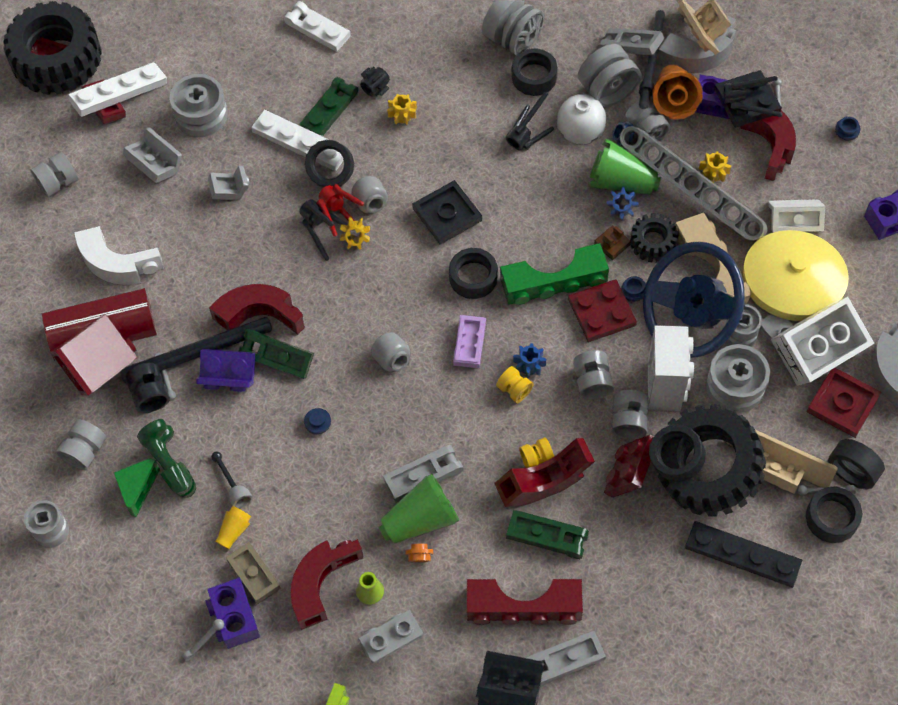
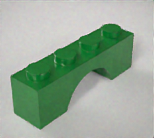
[500,243,609,305]

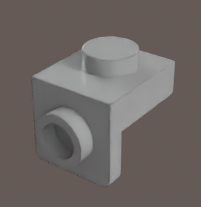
[207,166,249,200]

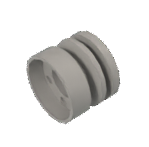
[482,0,544,56]

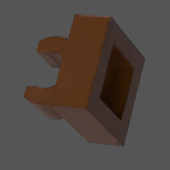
[594,225,631,261]

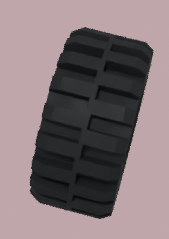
[3,1,102,95]
[658,404,766,517]

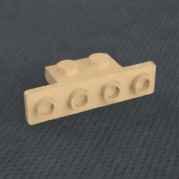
[677,0,732,55]
[726,430,838,494]

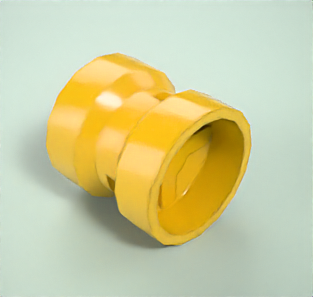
[496,366,534,404]
[519,437,554,468]

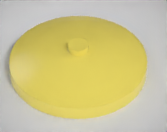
[742,230,848,321]

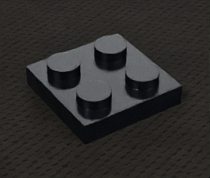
[714,70,782,128]
[412,180,482,245]

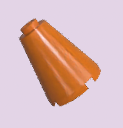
[652,64,703,120]

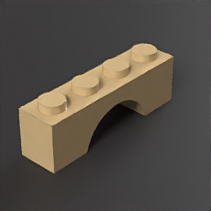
[675,212,751,304]

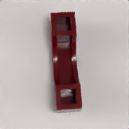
[467,579,583,625]

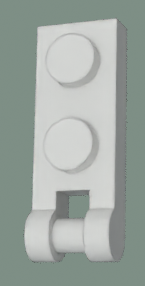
[283,1,351,52]

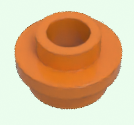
[405,544,434,562]

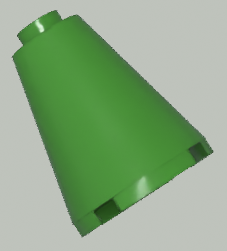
[588,139,661,195]
[379,474,459,543]

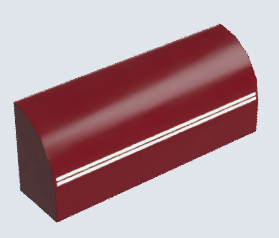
[42,288,157,361]

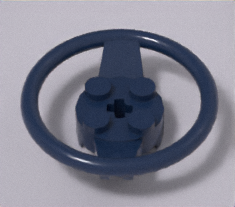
[643,242,746,358]

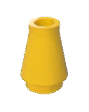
[215,506,251,550]

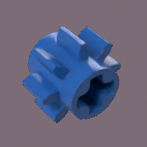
[607,187,639,221]
[513,343,547,378]

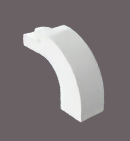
[74,226,164,285]

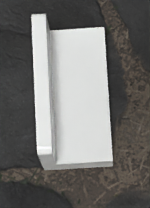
[768,199,825,232]

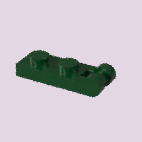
[300,76,359,137]
[238,329,314,379]
[506,510,589,559]

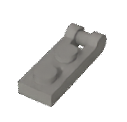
[597,28,664,55]
[383,445,464,502]
[526,631,606,687]

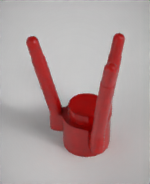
[317,184,364,237]

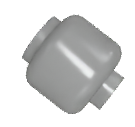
[352,176,388,213]
[371,332,411,372]

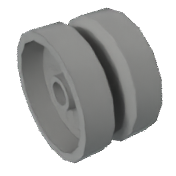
[578,44,642,107]
[169,74,228,137]
[706,344,770,413]

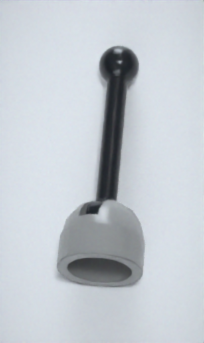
[211,451,253,509]

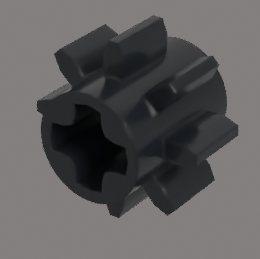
[360,66,390,97]

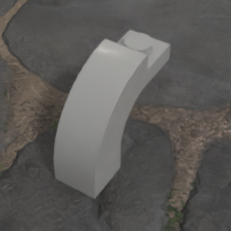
[657,16,737,73]
[871,323,898,407]

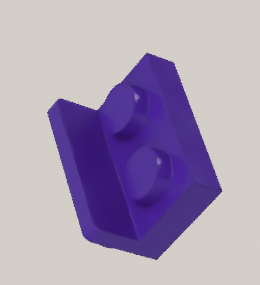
[196,349,255,392]

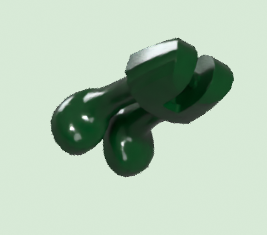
[137,419,196,498]

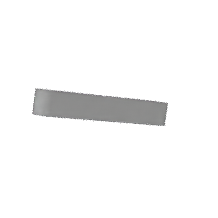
[620,126,767,240]

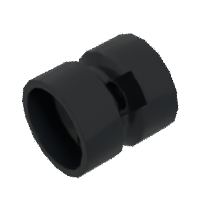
[125,363,170,413]

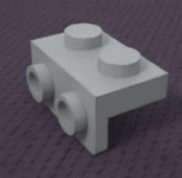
[123,128,182,183]
[359,610,423,663]

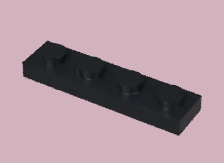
[685,521,802,588]

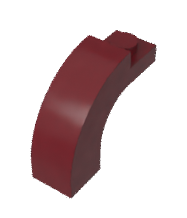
[740,110,796,181]
[209,284,305,335]
[494,438,595,507]
[291,539,364,630]

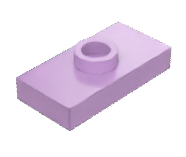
[453,315,486,368]

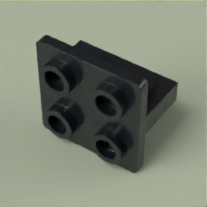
[476,651,544,705]

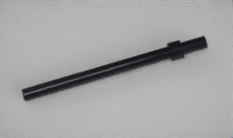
[639,10,665,109]

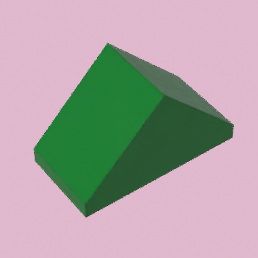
[114,458,160,517]

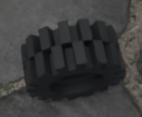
[630,213,678,262]

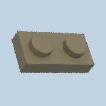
[226,542,281,604]

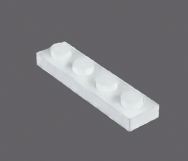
[69,62,167,117]
[251,110,344,171]

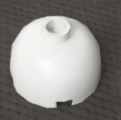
[557,94,606,144]

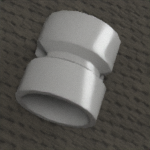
[626,98,671,142]
[30,152,78,197]
[724,304,762,347]
[573,350,614,400]
[612,390,649,439]
[56,419,107,470]
[24,500,69,548]

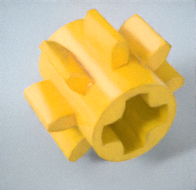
[387,94,417,125]
[699,151,731,183]
[340,217,370,250]

